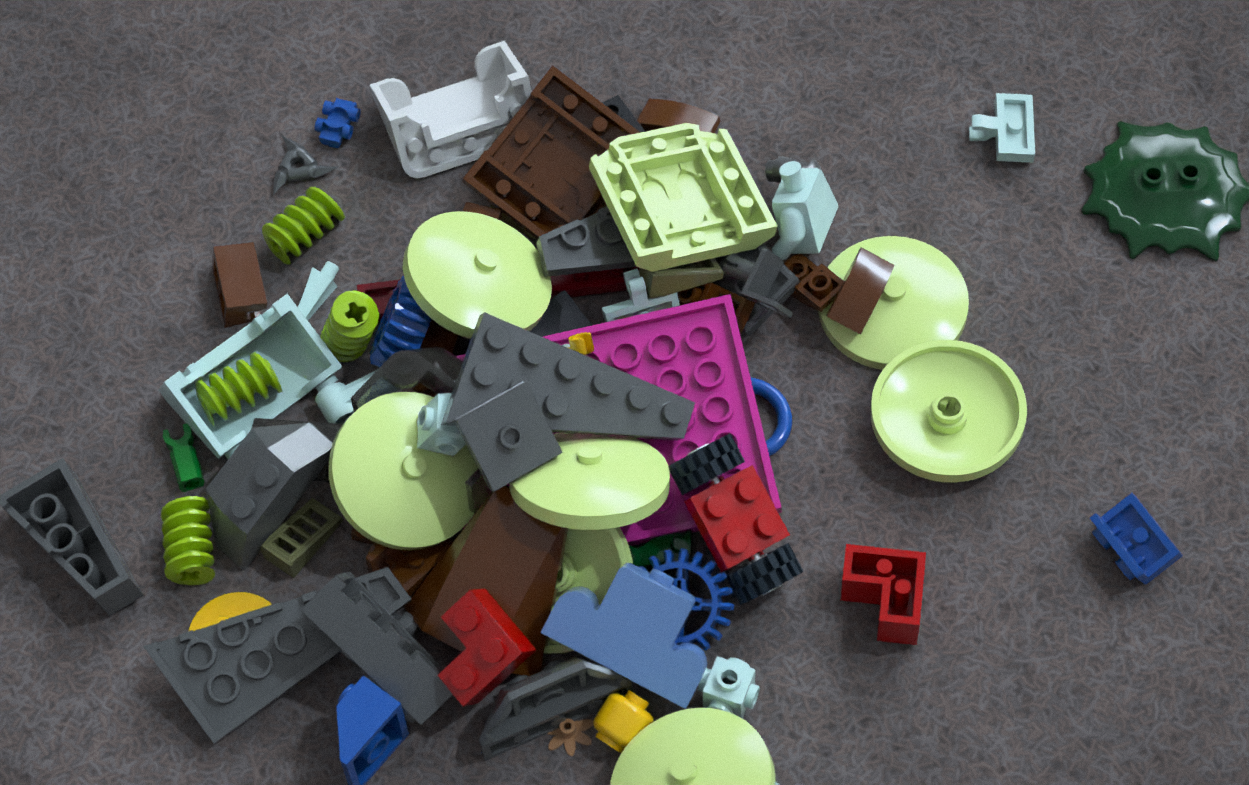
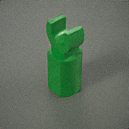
[163,423,205,492]

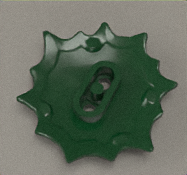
[1081,121,1249,261]

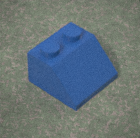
[336,675,409,785]

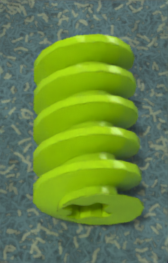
[262,187,345,265]
[321,290,379,362]
[195,352,283,426]
[161,496,215,585]

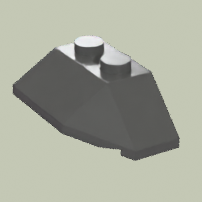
[206,423,333,570]
[479,657,633,761]

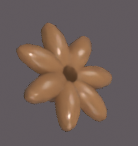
[547,719,593,756]

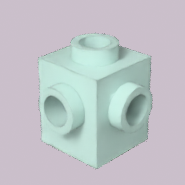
[417,393,466,456]
[698,656,760,719]

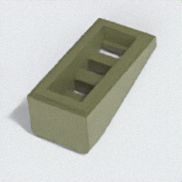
[639,258,724,299]
[260,498,343,578]

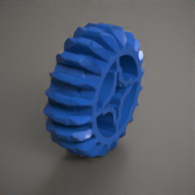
[370,276,431,375]
[639,549,734,651]

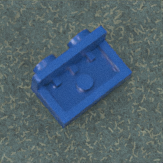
[1090,493,1183,585]

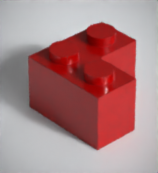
[840,544,926,645]
[437,588,537,707]

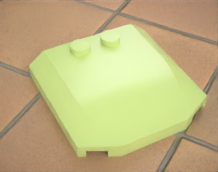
[589,123,777,272]

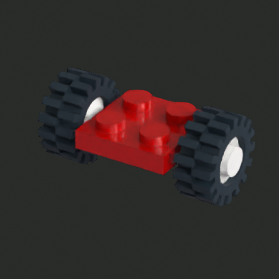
[668,434,804,605]

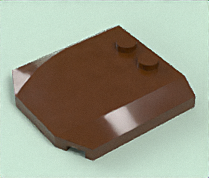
[462,65,641,239]

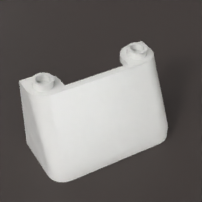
[370,41,532,178]

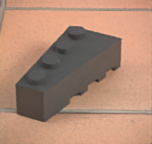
[0,458,144,616]
[300,572,453,725]

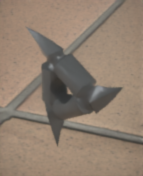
[273,135,340,196]

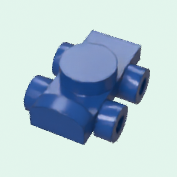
[315,98,361,148]

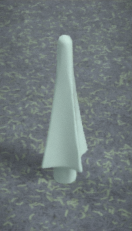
[298,261,339,320]

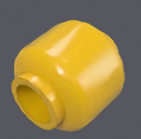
[593,690,654,753]

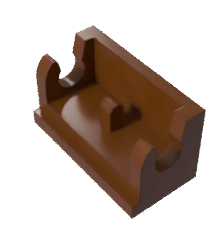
[212,242,267,328]

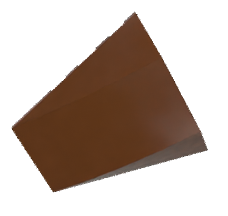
[404,485,568,677]

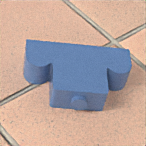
[541,563,707,709]

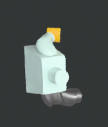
[765,156,838,260]

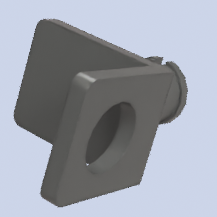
[723,248,793,318]

